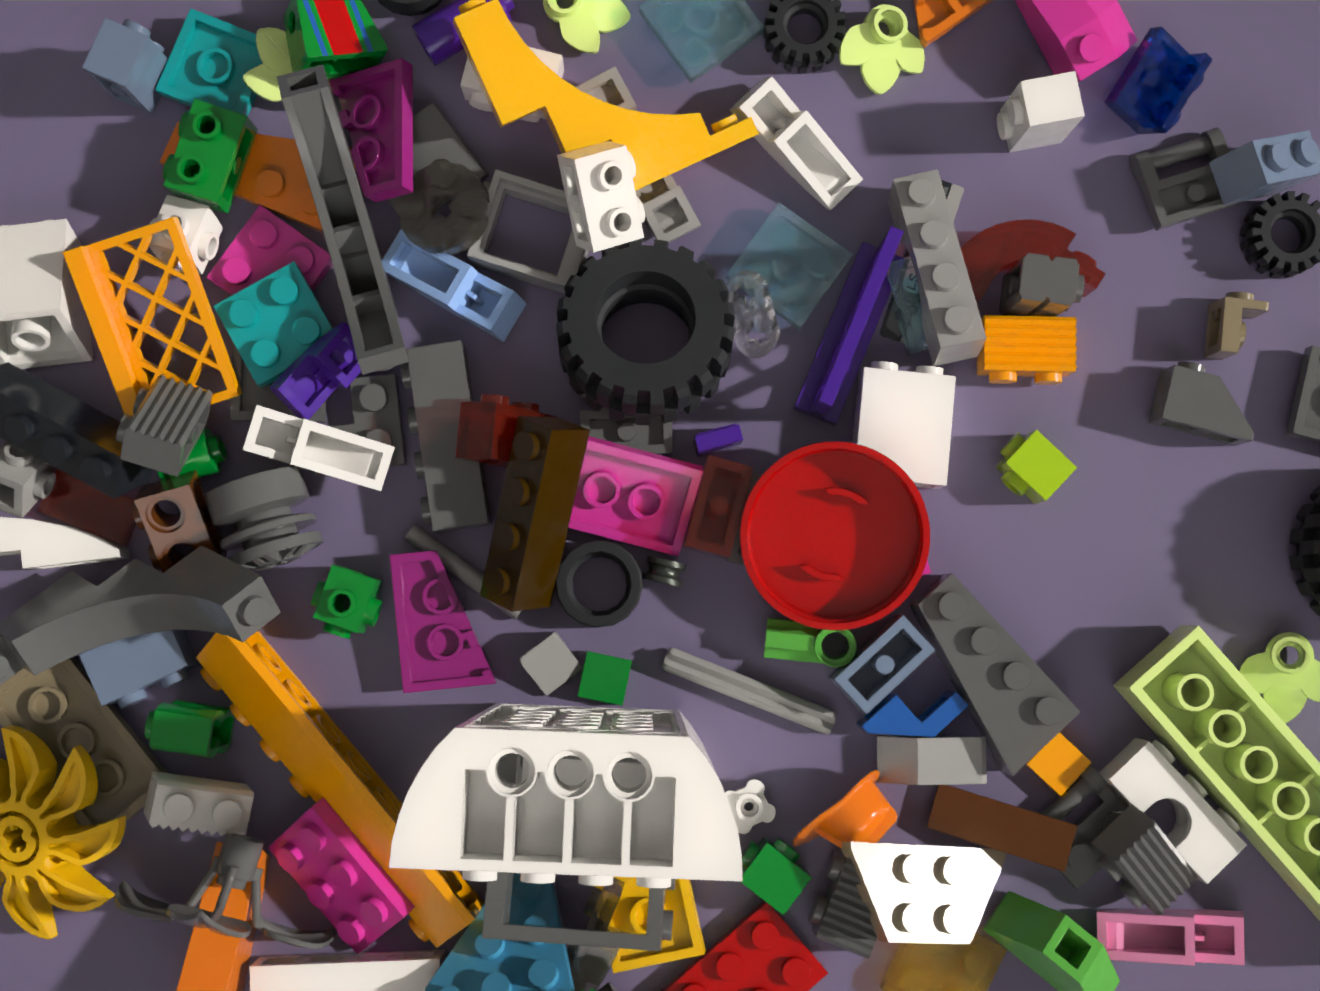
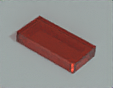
[38,469,136,546]

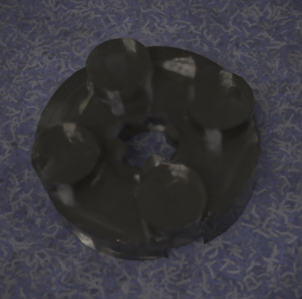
[395,159,490,255]

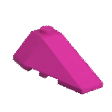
[1015,0,1138,82]

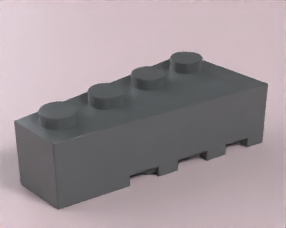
[909,573,1081,776]

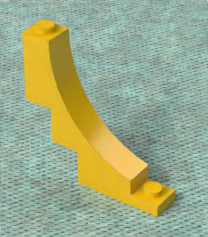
[453,0,758,190]

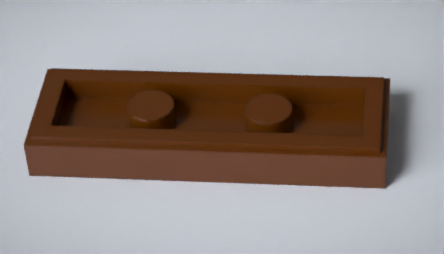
[927,785,1078,872]

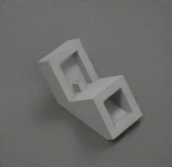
[877,735,987,785]

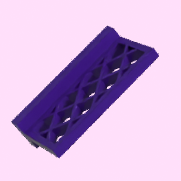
[793,226,904,426]

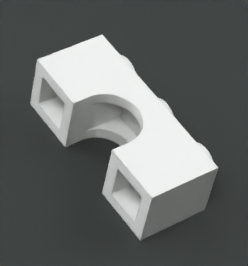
[1099,738,1247,884]

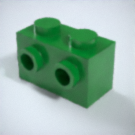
[163,99,258,214]

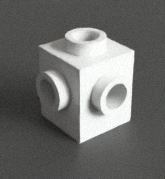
[149,195,223,274]

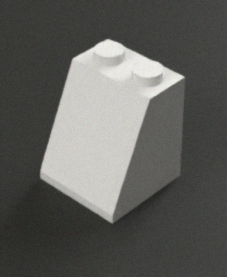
[0,219,93,369]

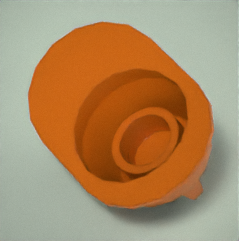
[792,770,898,848]

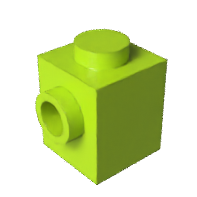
[996,429,1077,504]

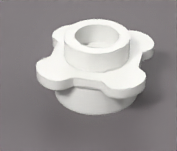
[725,779,776,834]

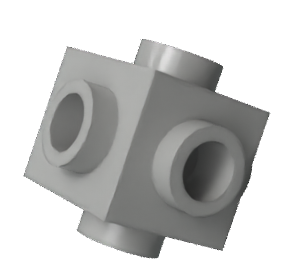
[0,441,56,518]

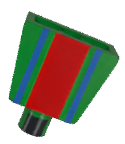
[283,0,388,79]

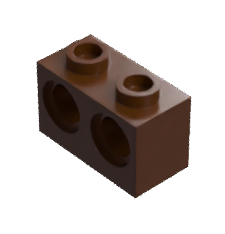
[132,470,227,573]

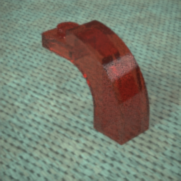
[961,219,1106,303]

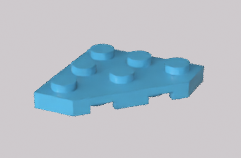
[425,873,575,991]

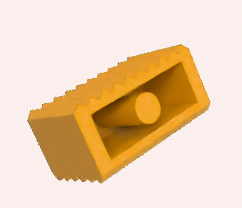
[976,315,1077,385]

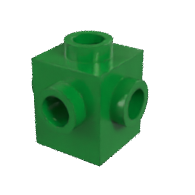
[311,564,384,639]

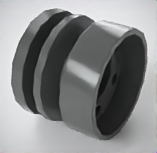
[204,466,324,571]

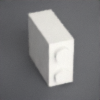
[852,361,956,489]

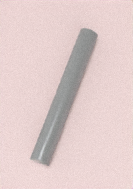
[405,524,522,620]

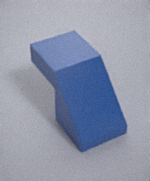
[856,690,969,737]

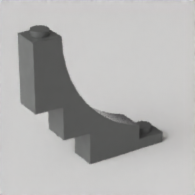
[0,545,281,685]

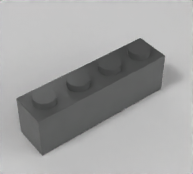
[401,340,492,533]

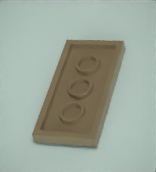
[0,657,168,826]

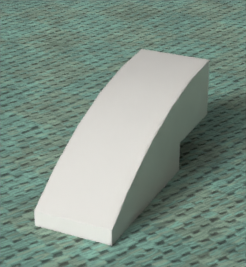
[729,76,863,210]
[242,405,395,491]
[0,517,130,570]

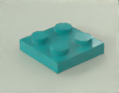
[155,8,263,116]
[213,261,333,388]

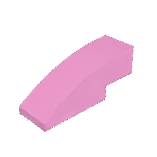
[1097,909,1245,966]

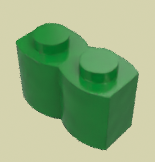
[145,700,236,758]

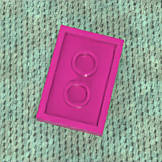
[568,436,703,557]
[268,797,415,955]

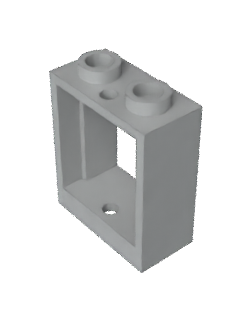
[463,169,589,294]

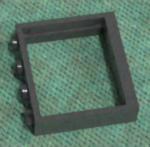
[482,753,676,951]

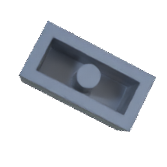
[82,18,168,115]
[1209,130,1320,205]
[828,615,935,714]
[79,630,200,709]

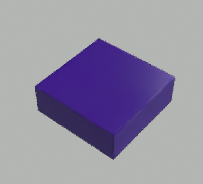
[693,423,743,457]

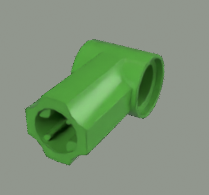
[764,617,857,667]

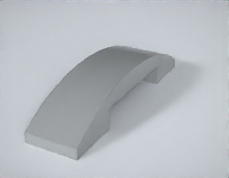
[576,66,701,243]

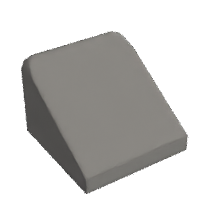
[518,632,583,696]

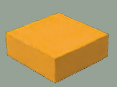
[1025,732,1092,796]

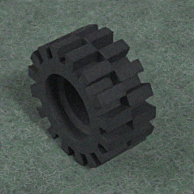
[763,0,846,74]
[1239,191,1320,279]

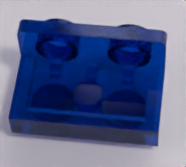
[1104,26,1212,134]

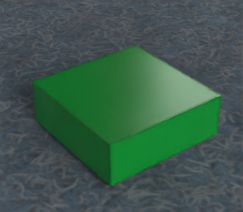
[578,651,632,706]

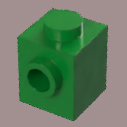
[740,837,812,916]

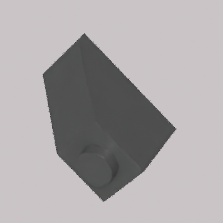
[1148,361,1254,446]

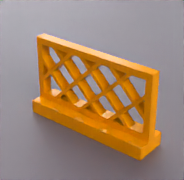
[62,216,243,416]

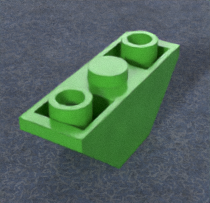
[982,891,1120,991]

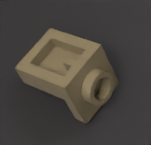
[1204,292,1269,360]

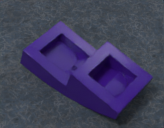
[269,322,361,420]

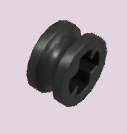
[642,556,687,588]

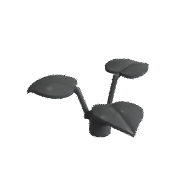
[114,833,338,949]

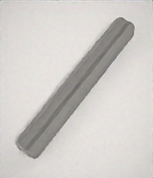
[662,648,837,734]

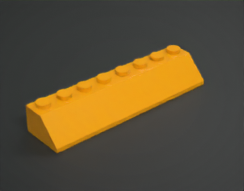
[196,631,485,948]

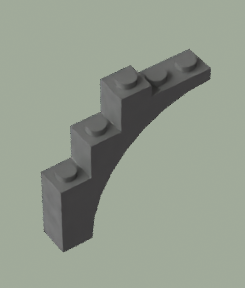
[277,65,409,375]

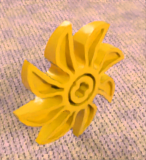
[0,725,126,939]

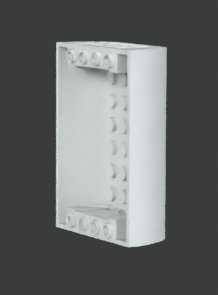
[389,703,743,888]

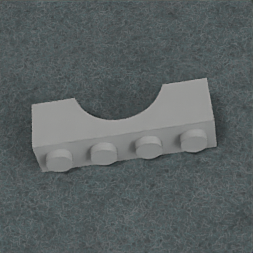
[888,169,987,366]

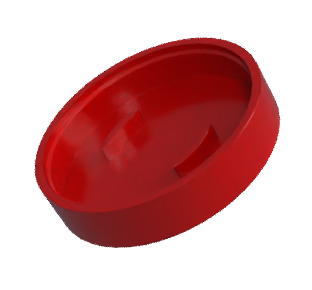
[740,441,930,630]

